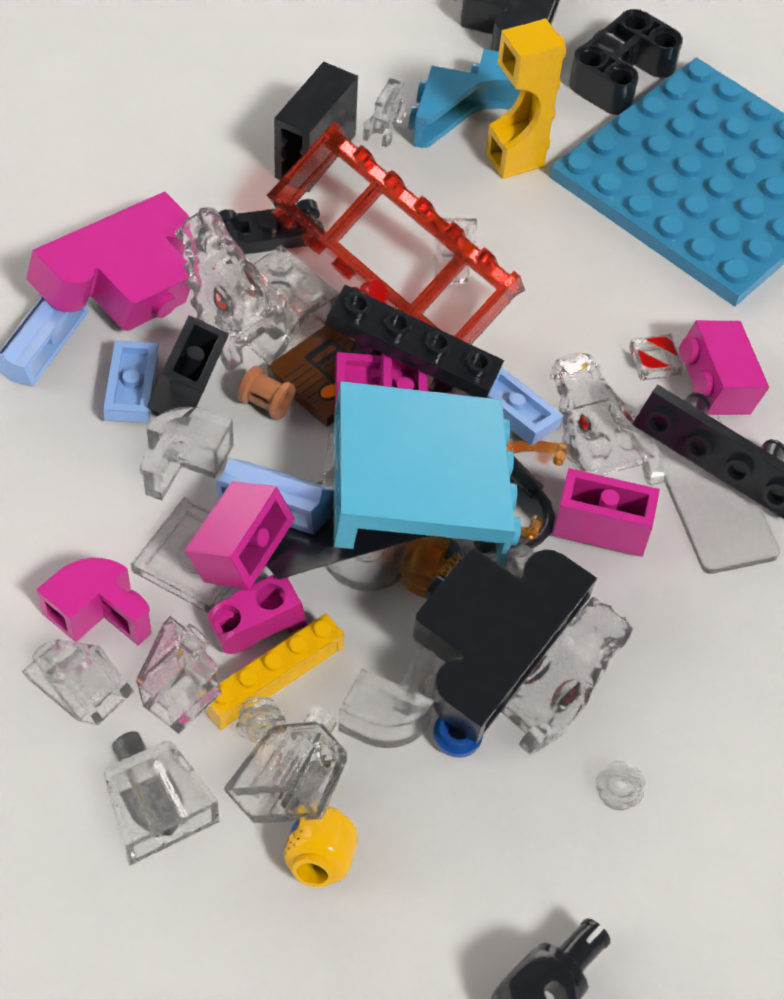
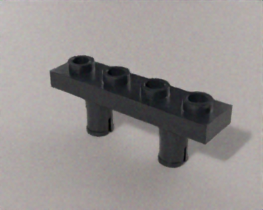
[324,284,504,398]
[632,384,784,519]

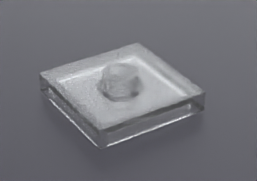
[131,497,231,613]

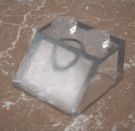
[218,245,339,365]

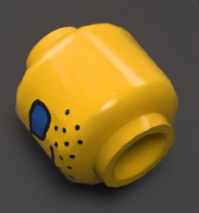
[284,806,358,888]

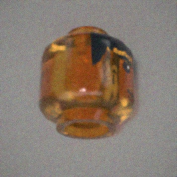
[397,535,465,598]

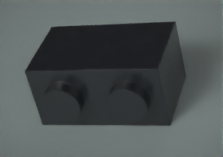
[147,315,229,426]

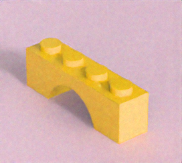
[485,19,566,179]

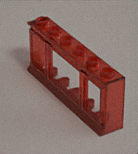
[267,121,525,345]

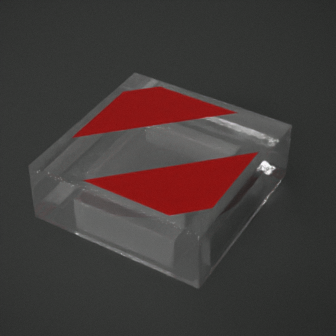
[629,334,684,381]

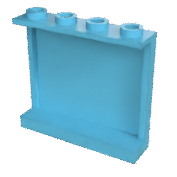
[334,381,521,564]

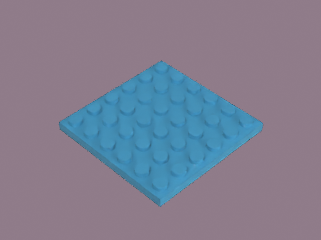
[549,57,784,307]

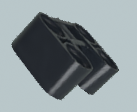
[569,9,683,115]

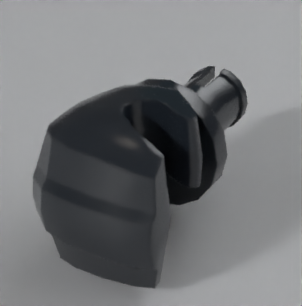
[492,918,611,999]

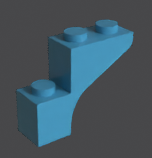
[408,49,521,148]

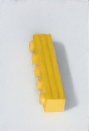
[201,613,344,731]

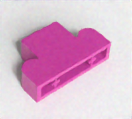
[26,191,196,331]

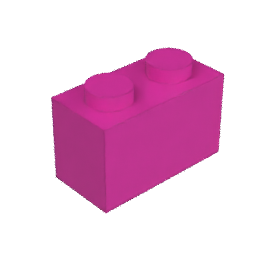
[679,320,770,415]
[552,468,660,557]
[184,481,295,590]

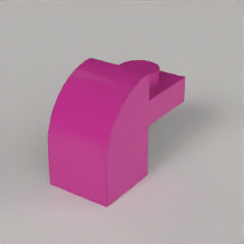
[36,558,152,646]

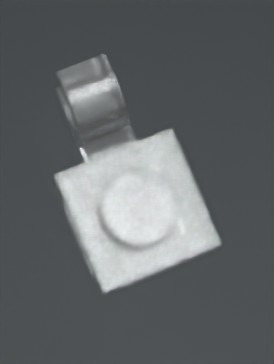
[363,78,407,147]

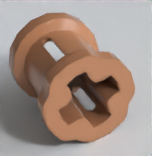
[237,366,296,420]

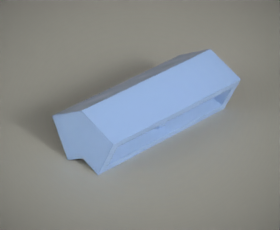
[0,296,89,386]
[216,458,334,535]

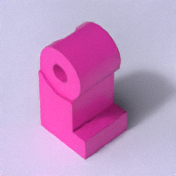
[207,574,307,654]

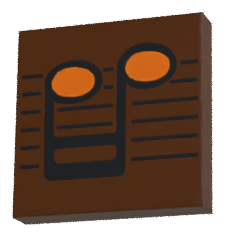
[267,326,354,427]

